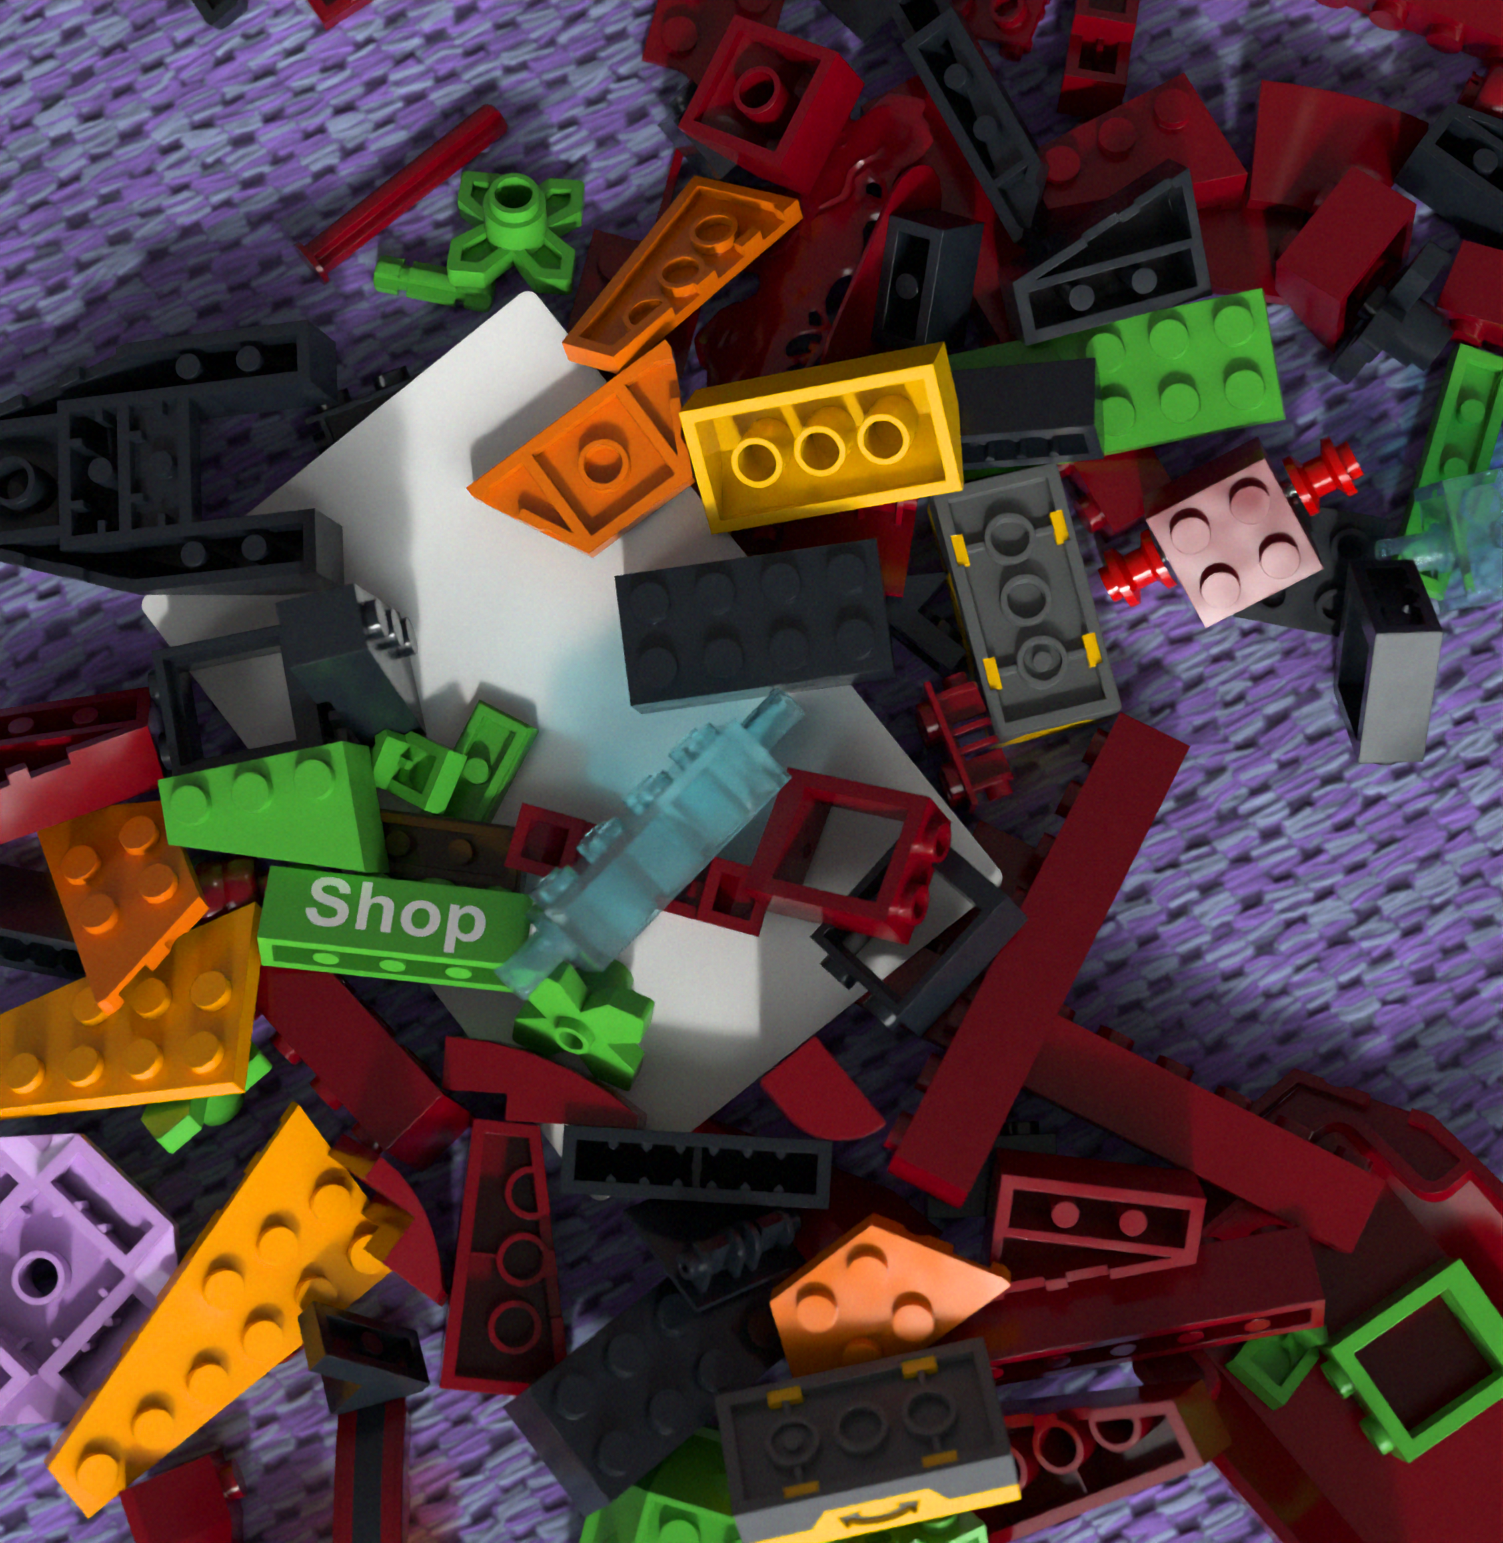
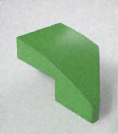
[369,729,468,816]
[1223,1325,1329,1411]

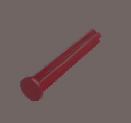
[293,104,508,285]

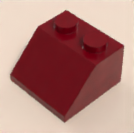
[678,14,865,196]
[1273,165,1417,354]

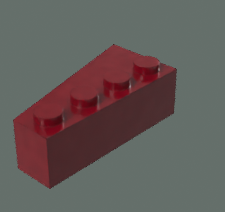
[970,1379,1233,1543]

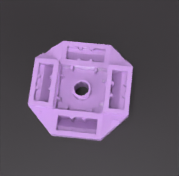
[0,1133,181,1426]

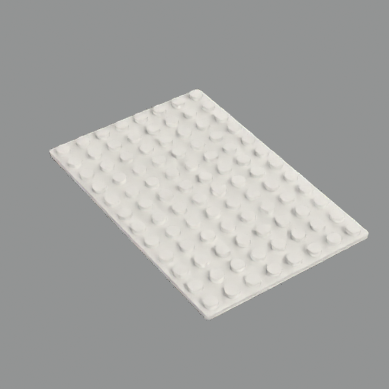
[142,291,1002,1200]

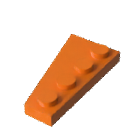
[562,175,803,374]

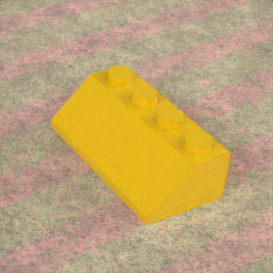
[678,341,964,535]

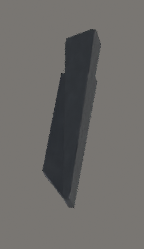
[883,0,1050,250]

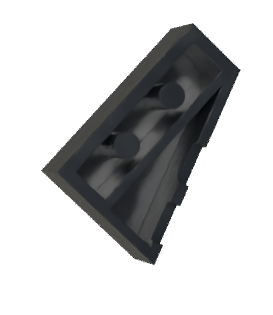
[1393,102,1503,250]
[997,158,1213,346]
[275,583,427,749]

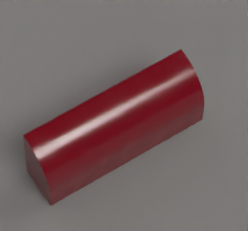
[760,1036,887,1141]

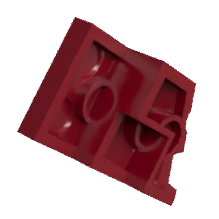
[1245,80,1429,230]
[327,1133,449,1307]

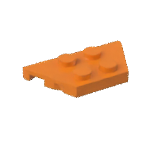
[466,339,696,558]
[37,800,209,1016]
[769,1213,1011,1378]

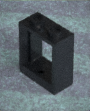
[1333,559,1443,765]
[148,624,338,777]
[810,840,1029,1038]

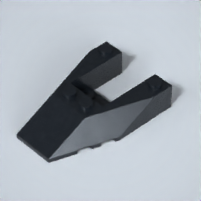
[0,320,344,595]

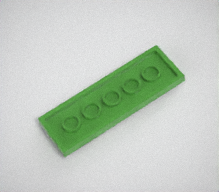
[947,288,1286,484]

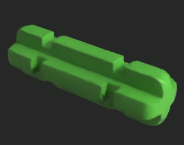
[373,255,496,313]

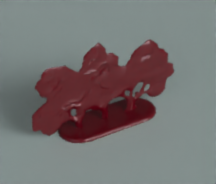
[694,92,942,387]

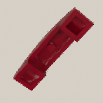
[504,802,767,937]

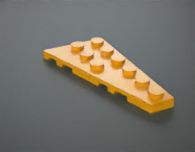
[0,902,262,1120]
[43,1100,392,1518]

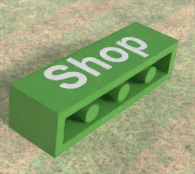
[257,863,534,994]

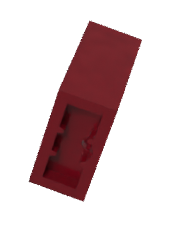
[743,767,952,945]

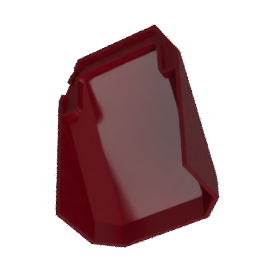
[1131,1068,1503,1543]

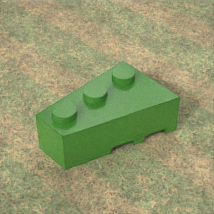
[158,741,391,873]

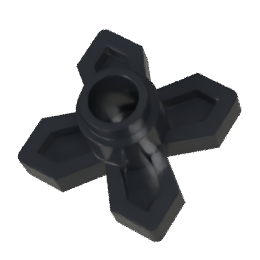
[1327,240,1455,385]

